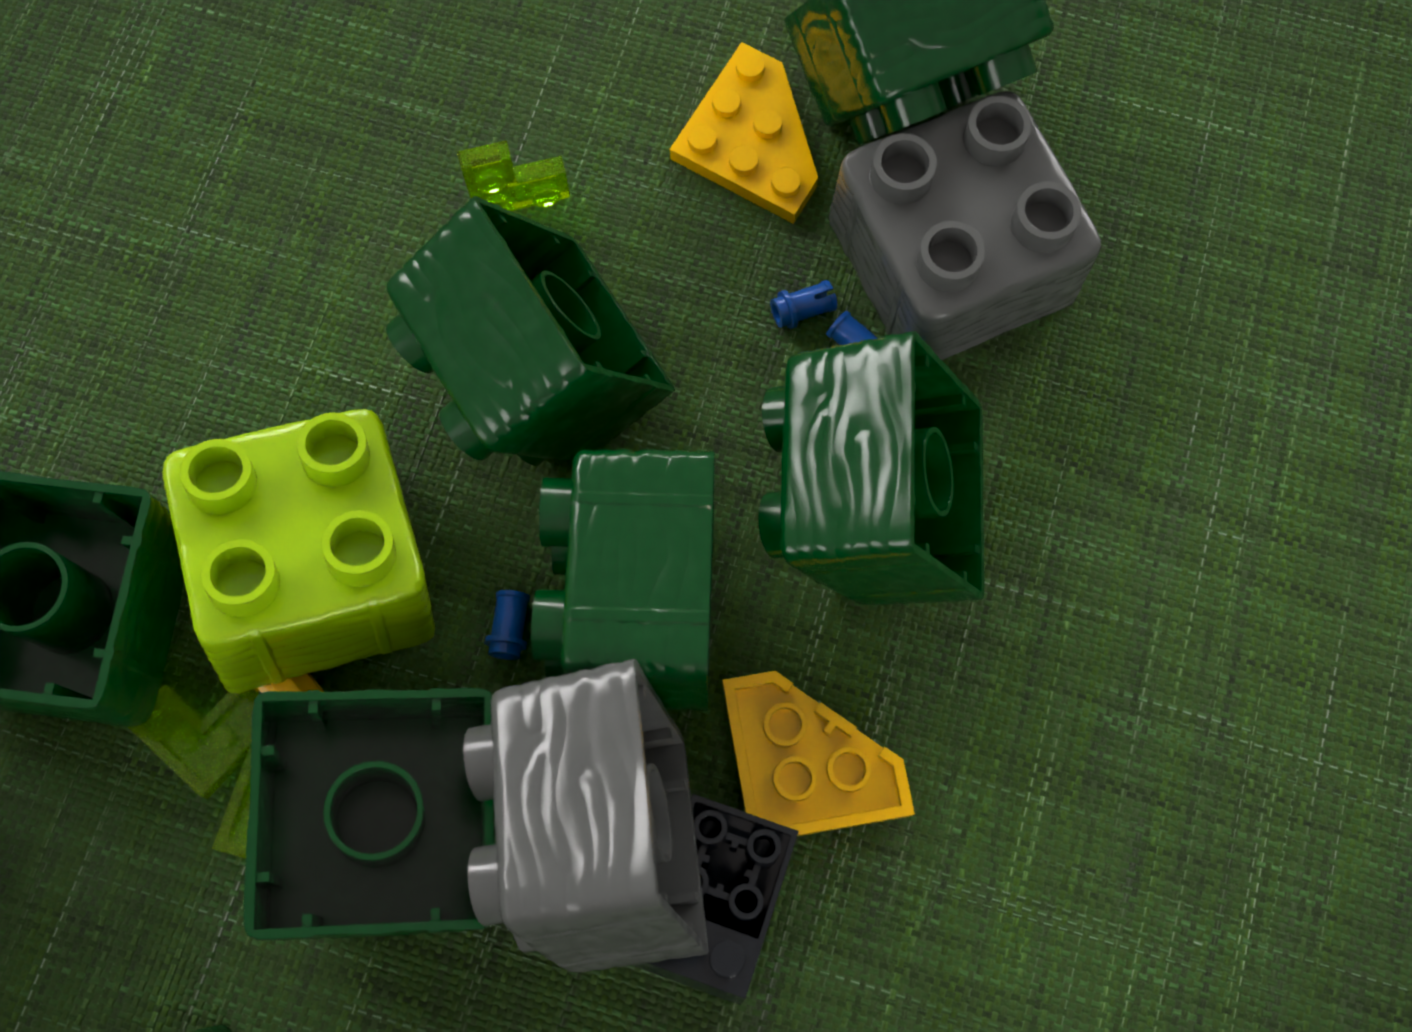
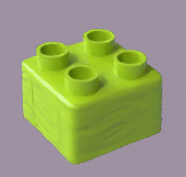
[162,409,435,694]

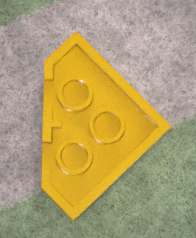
[670,42,818,224]
[722,671,915,836]

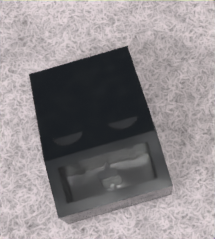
[634,794,799,1006]

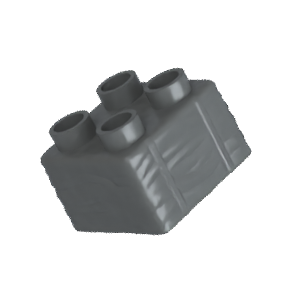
[829,91,1101,360]
[464,659,708,972]

